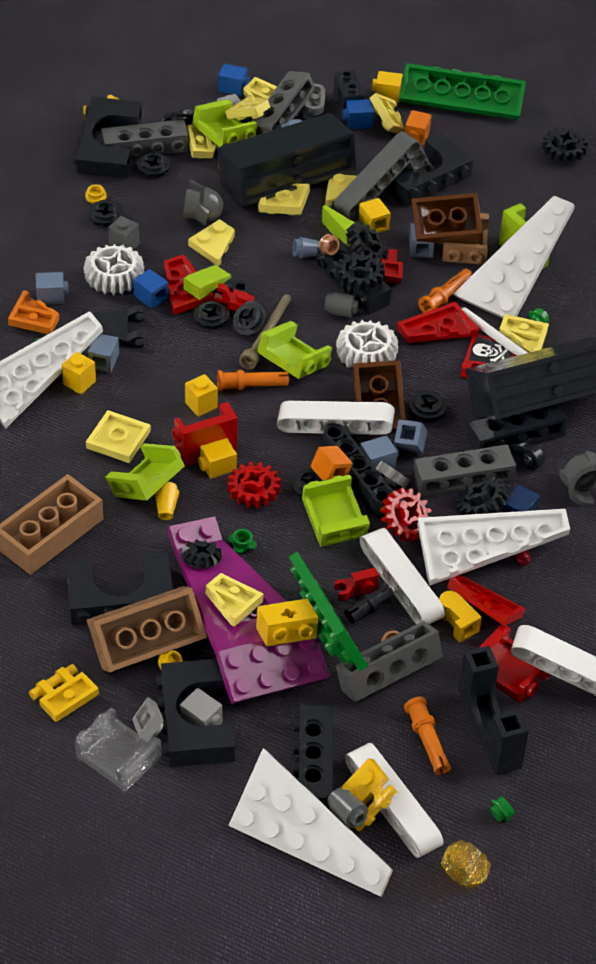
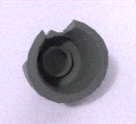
[183,179,224,226]
[559,451,596,506]

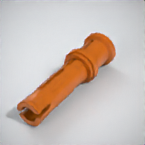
[418,269,473,313]
[217,370,289,391]
[404,697,451,775]

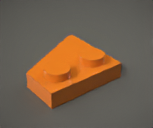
[8,290,59,334]

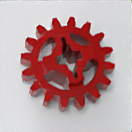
[228,462,281,509]
[380,488,432,542]

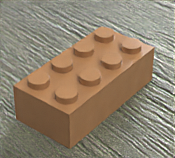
[0,474,104,575]
[87,586,207,672]

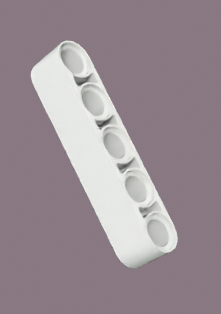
[277,401,395,435]
[360,528,445,624]
[511,625,596,695]
[345,743,443,858]

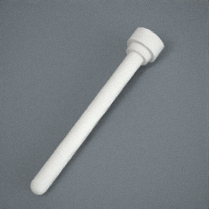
[461,307,527,356]

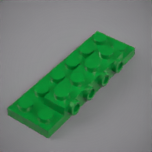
[399,63,526,120]
[289,552,368,672]

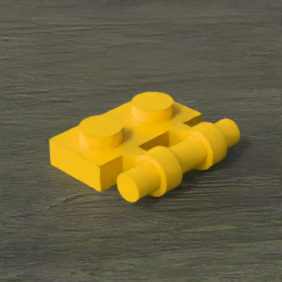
[29,664,99,722]
[341,758,397,832]

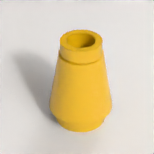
[155,482,179,520]

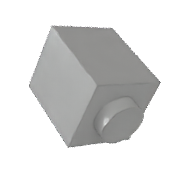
[180,688,223,726]

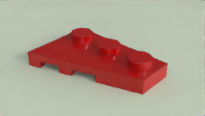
[164,254,214,315]
[397,302,479,343]
[447,575,526,626]

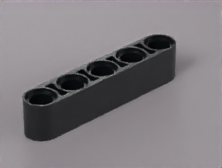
[323,423,393,519]

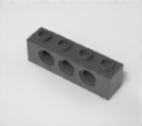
[251,71,315,135]
[101,119,189,158]
[413,445,516,497]
[336,621,443,702]

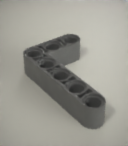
[334,131,431,220]

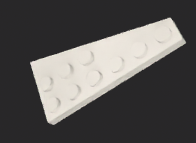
[453,196,575,318]
[0,311,103,429]
[417,509,570,586]
[228,748,393,897]

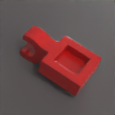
[381,249,403,284]
[213,283,255,311]
[334,568,379,601]

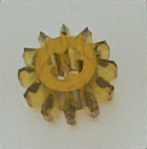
[441,840,491,889]

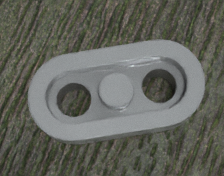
[304,84,325,116]

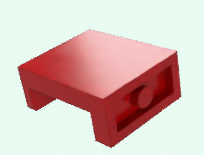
[172,402,238,467]
[479,624,552,704]

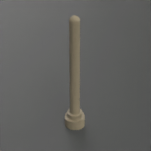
[239,294,291,370]

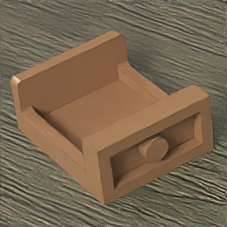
[442,213,489,265]

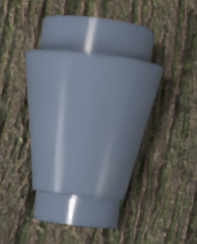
[293,237,320,259]

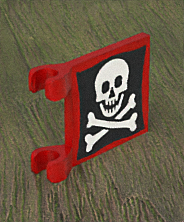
[460,335,515,378]

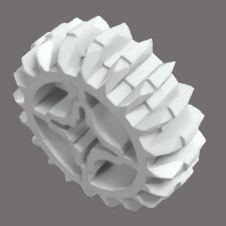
[84,244,144,296]
[336,320,398,368]

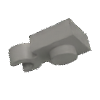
[376,461,410,488]

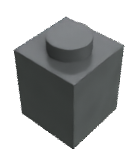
[108,216,140,250]

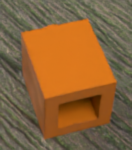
[405,110,432,146]
[310,446,353,481]

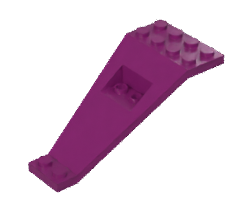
[167,516,330,704]

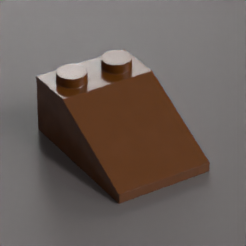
[412,193,483,244]
[352,360,406,430]

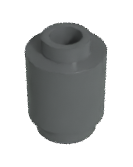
[325,292,359,318]
[327,788,368,828]

